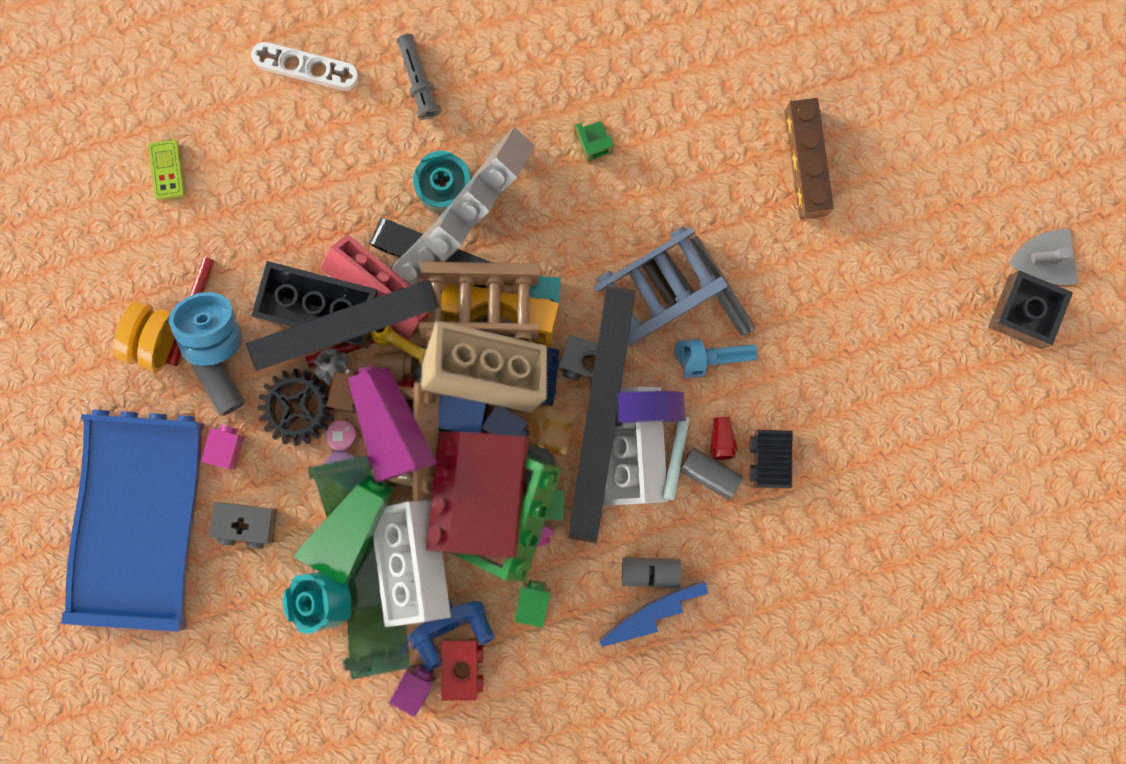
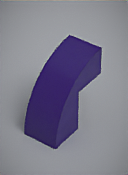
[618,391,686,424]

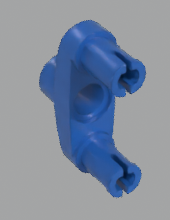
[408,597,495,671]

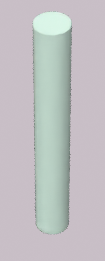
[663,417,690,500]

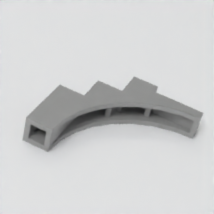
[391,127,535,285]

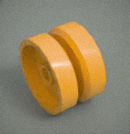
[113,300,175,373]

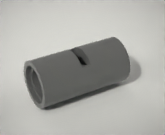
[192,362,246,416]
[680,447,743,501]
[622,557,681,588]

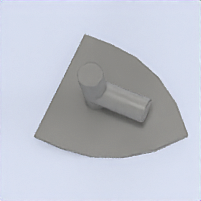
[1009,228,1078,285]

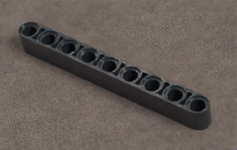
[568,286,636,543]

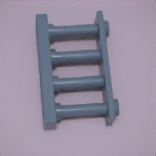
[594,226,728,346]

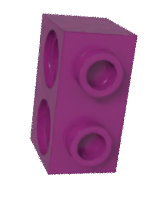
[389,663,437,718]

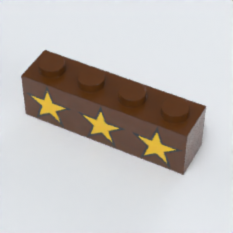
[785,98,834,219]

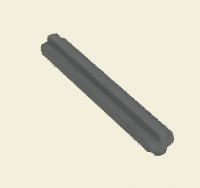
[689,235,755,336]

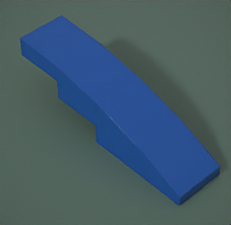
[599,581,708,647]

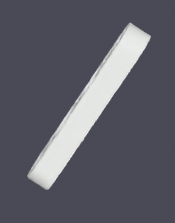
[251,42,359,91]

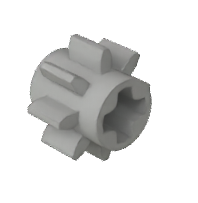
[314,348,351,385]

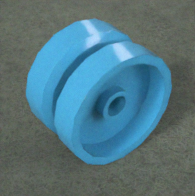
[169,292,242,366]

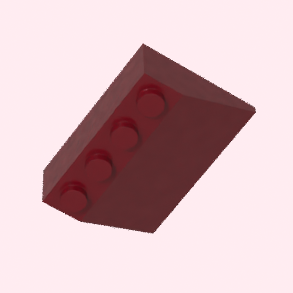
[426,432,529,558]

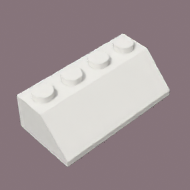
[603,387,668,506]
[373,500,451,627]

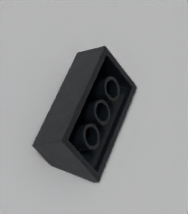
[251,261,378,349]

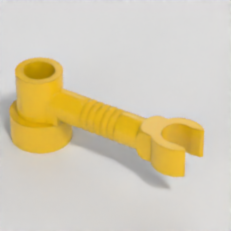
[371,325,427,366]

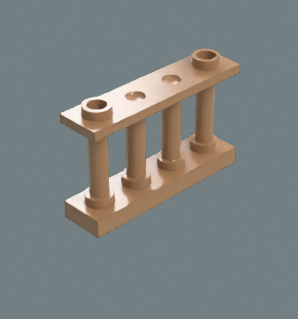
[419,262,539,342]
[367,373,439,501]

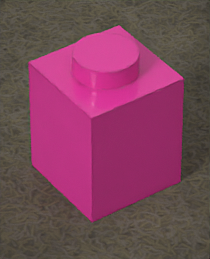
[201,425,244,470]

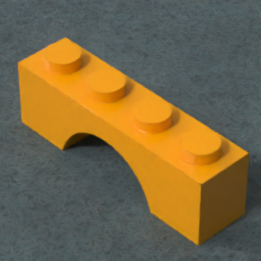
[441,284,559,347]

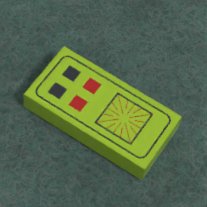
[148,140,186,200]

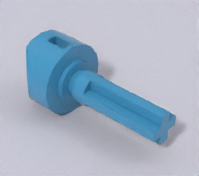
[674,339,758,379]

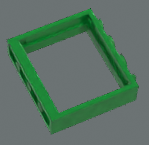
[451,455,562,583]

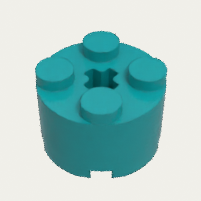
[413,151,471,214]
[283,572,351,634]

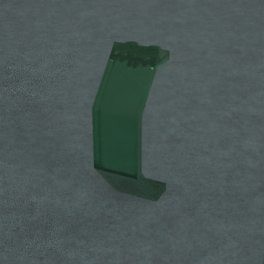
[308,455,410,680]

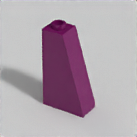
[348,365,437,482]

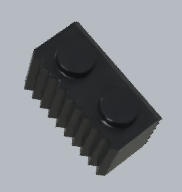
[749,430,793,489]

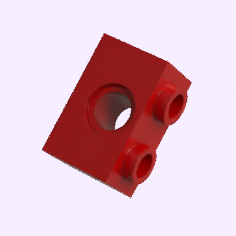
[441,638,484,701]

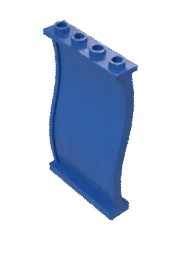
[61,409,204,632]

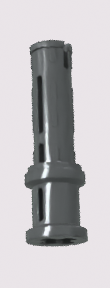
[396,34,442,120]

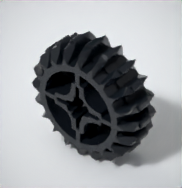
[257,368,334,446]

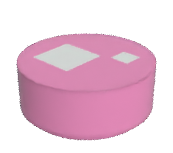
[326,421,356,451]

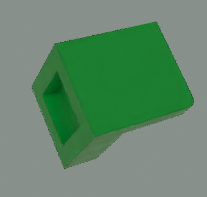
[575,121,614,162]

